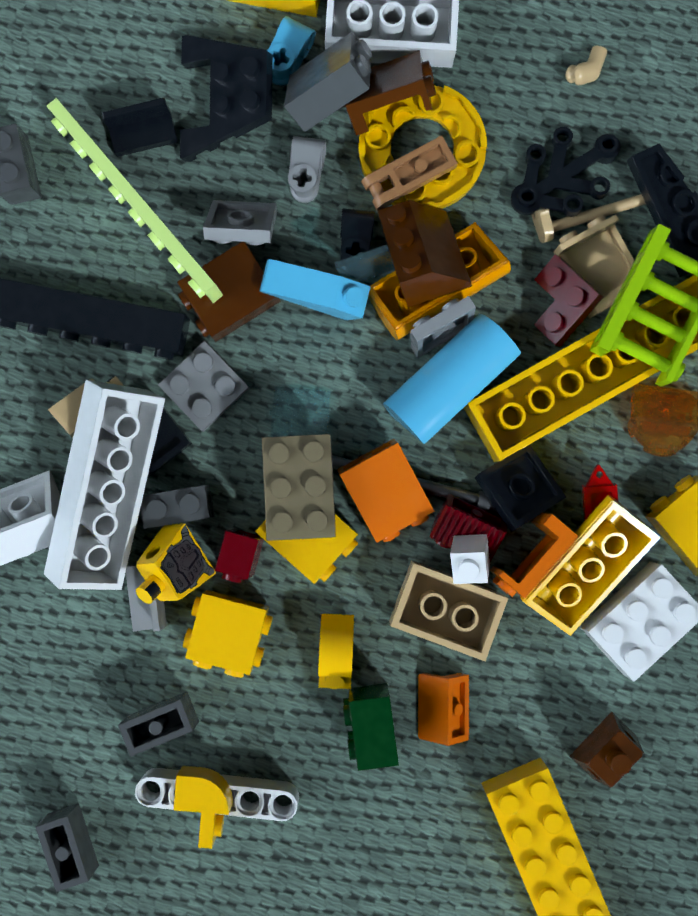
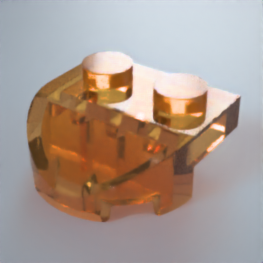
[627,384,698,457]

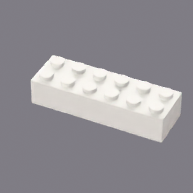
[44,380,165,590]

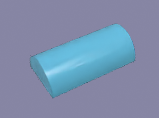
[383,314,521,444]

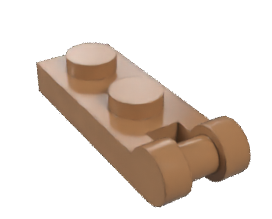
[361,135,458,211]

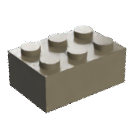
[262,434,336,541]

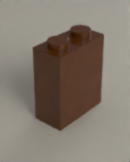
[177,242,281,342]

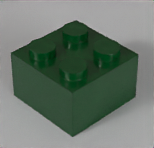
[343,683,399,771]

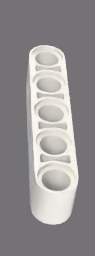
[135,768,299,821]

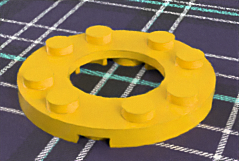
[358,85,487,209]

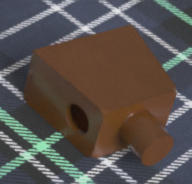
[570,712,644,788]

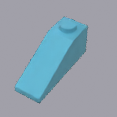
[259,259,370,320]

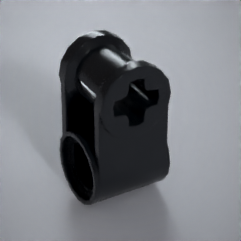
[340,208,375,274]

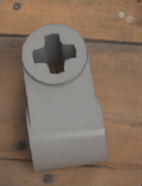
[288,136,326,203]

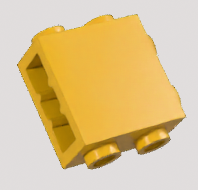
[183,590,273,678]

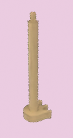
[531,194,646,243]

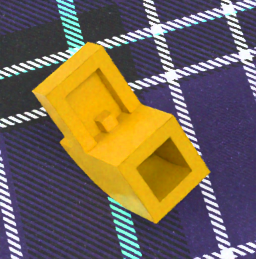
[318,614,354,689]
[173,766,233,849]

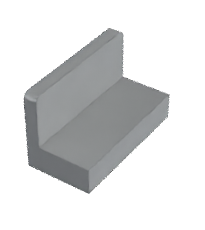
[126,565,167,632]

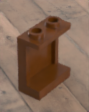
[345,50,436,136]

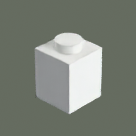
[450,534,490,584]

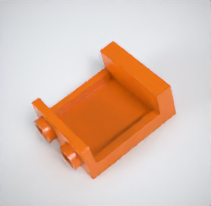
[337,439,434,543]
[489,513,578,598]

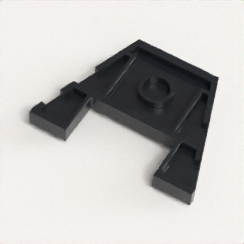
[180,35,273,162]

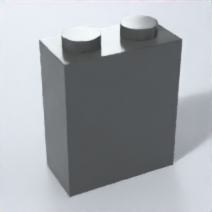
[284,32,372,132]

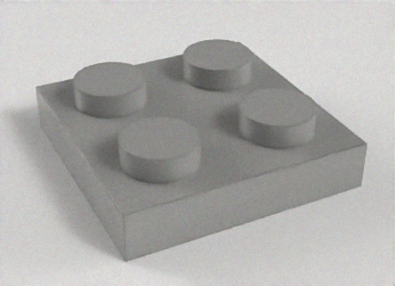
[203,200,277,245]
[410,296,476,358]
[158,341,250,432]

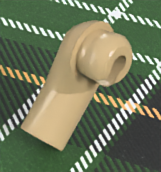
[566,46,607,85]

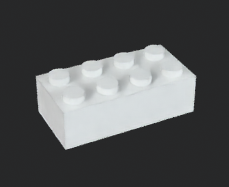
[325,0,459,68]

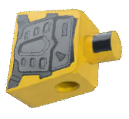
[136,523,216,604]

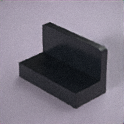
[101,98,178,157]

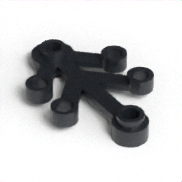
[511,127,621,217]

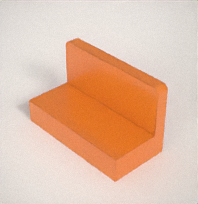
[418,673,469,746]

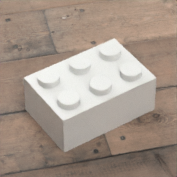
[580,562,698,682]

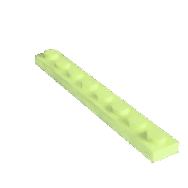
[47,98,223,303]

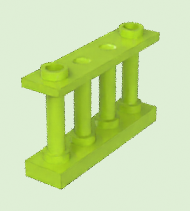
[589,224,698,387]

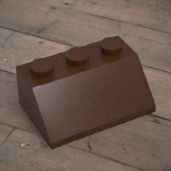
[378,200,472,308]

